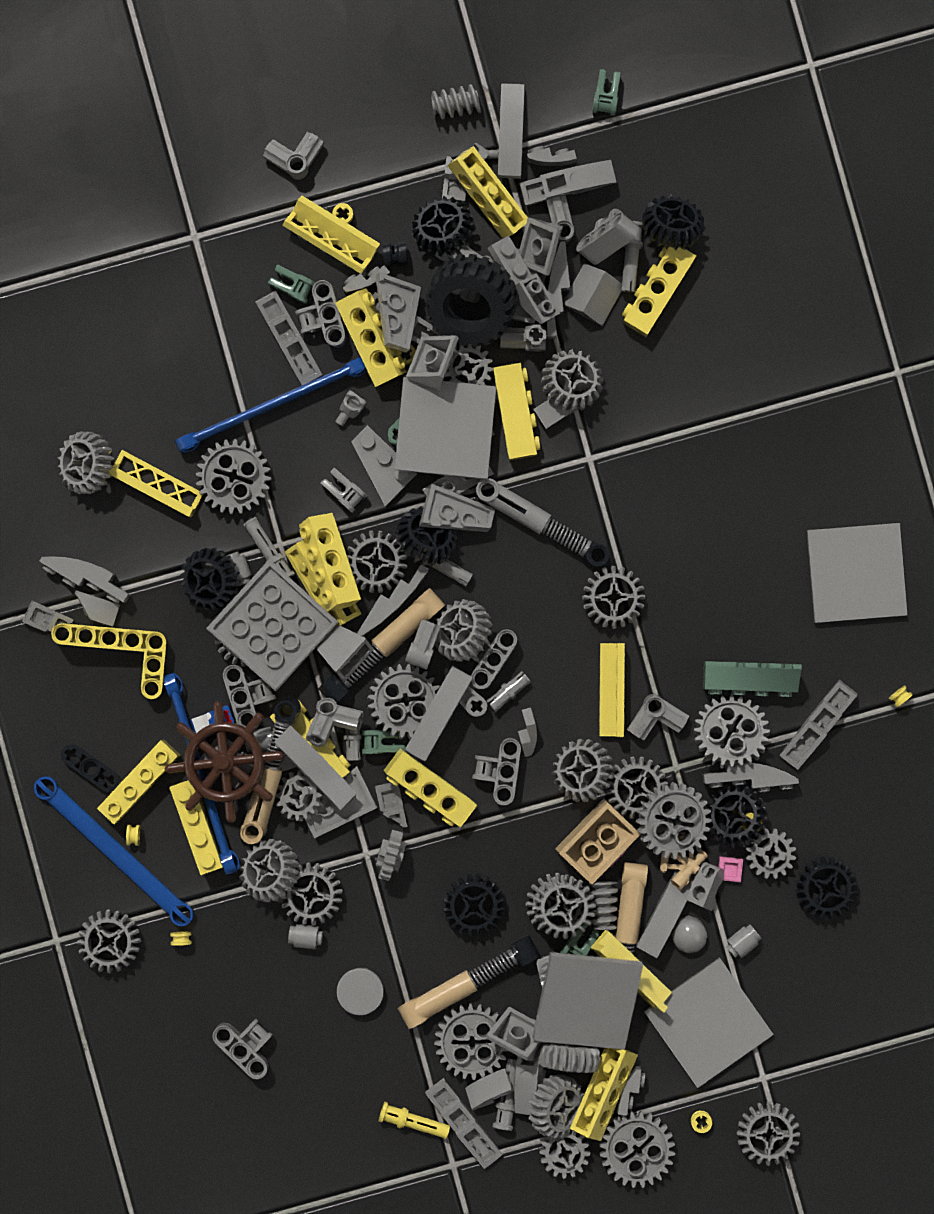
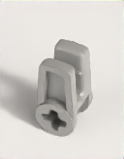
[321,468,368,513]
[459,686,487,717]

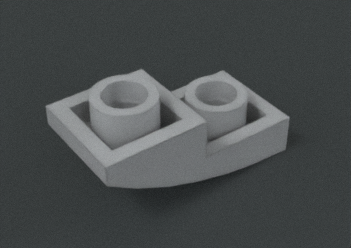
[527,146,577,166]
[343,266,391,295]
[617,1066,645,1115]
[465,1068,514,1110]

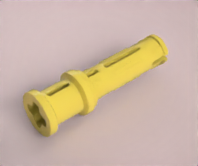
[378,1101,450,1139]

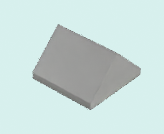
[519,217,563,275]
[563,264,622,326]
[406,335,458,391]
[486,1007,543,1061]

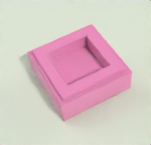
[718,856,743,882]

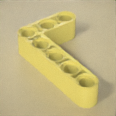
[51,624,166,699]

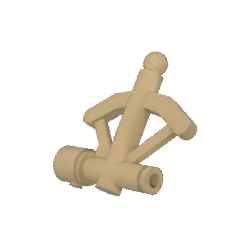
[657,834,708,890]

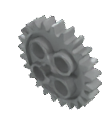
[196,439,271,515]
[367,664,439,740]
[694,695,770,770]
[636,782,712,859]
[435,1003,508,1080]
[599,1110,675,1188]

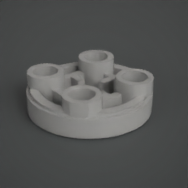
[337,968,384,1015]

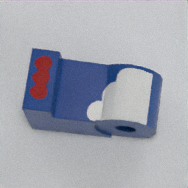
[189,705,237,733]

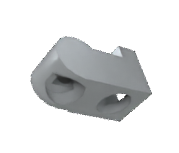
[686,862,724,911]

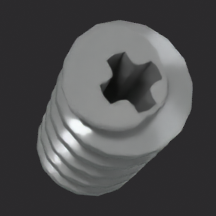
[431,84,481,120]
[588,881,618,930]

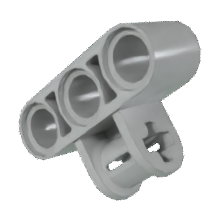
[576,209,639,265]
[295,280,348,348]
[471,629,518,689]
[223,665,277,727]
[472,738,521,805]
[213,1019,273,1079]

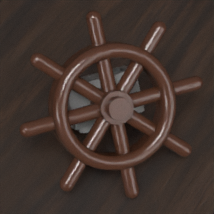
[165,701,284,823]

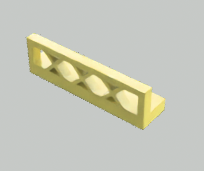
[283,195,380,274]
[109,450,203,518]
[285,540,361,632]
[599,643,625,737]
[590,930,672,1013]

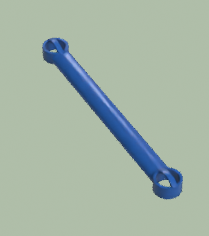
[175,357,367,453]
[163,673,240,875]
[34,776,194,926]

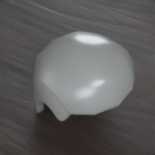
[670,915,708,954]

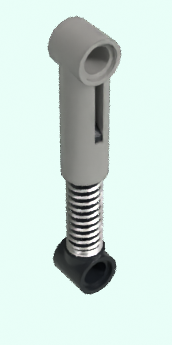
[476,478,610,567]

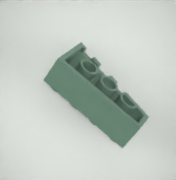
[703,661,802,697]

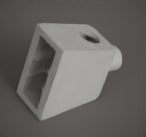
[317,625,374,682]

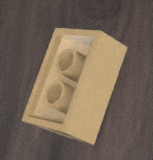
[555,798,640,884]

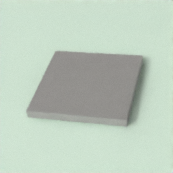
[394,377,496,479]
[807,523,907,623]
[206,559,338,691]
[532,952,643,1049]
[644,957,774,1088]

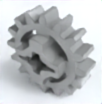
[445,344,493,385]
[275,770,326,822]
[745,828,796,879]
[376,830,406,881]
[539,1130,590,1179]

